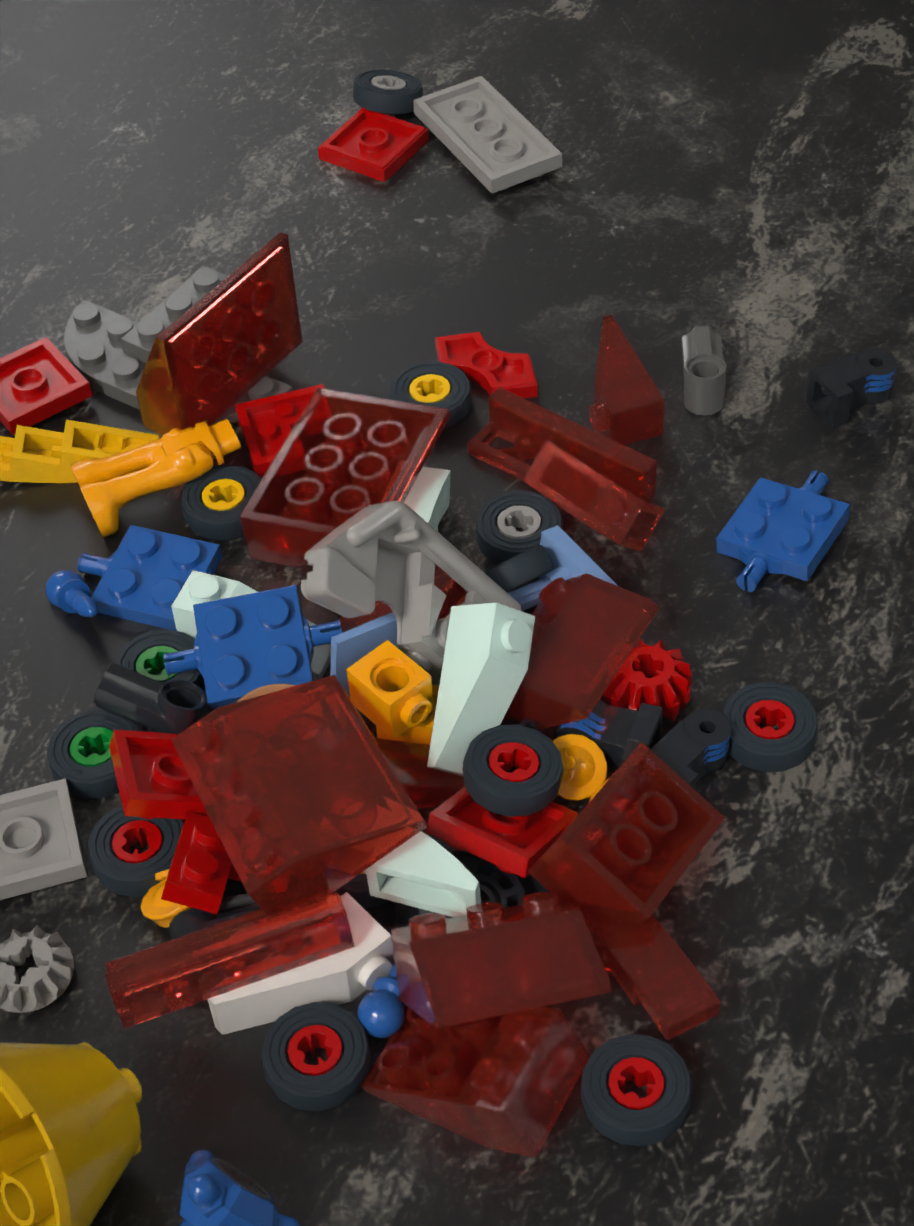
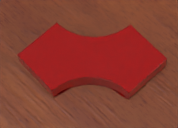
[435,332,538,403]

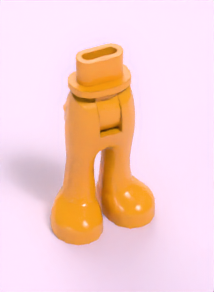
[71,418,241,538]

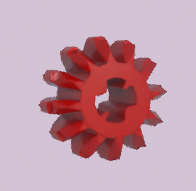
[602,638,692,721]

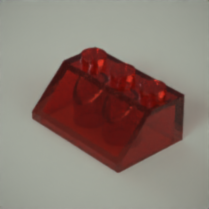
[504,573,659,730]
[528,742,726,924]
[391,892,611,1029]

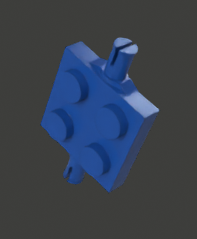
[716,470,850,592]
[77,525,223,631]
[164,585,343,709]

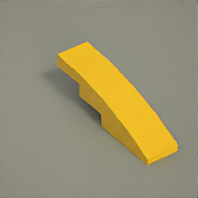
[0,420,159,483]

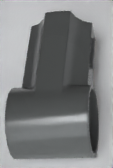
[681,326,727,416]

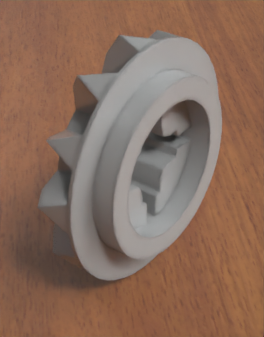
[0,925,74,1013]

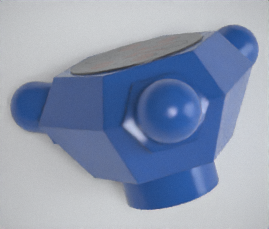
[179,1150,300,1226]

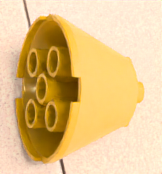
[0,1042,142,1226]

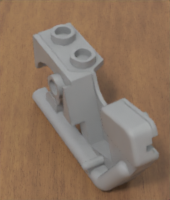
[301,501,521,685]

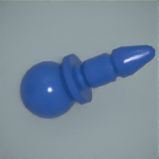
[45,570,97,617]
[357,939,424,1038]

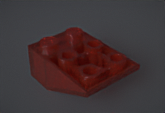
[361,990,591,1158]

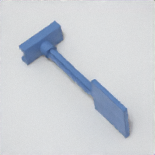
[330,525,617,712]

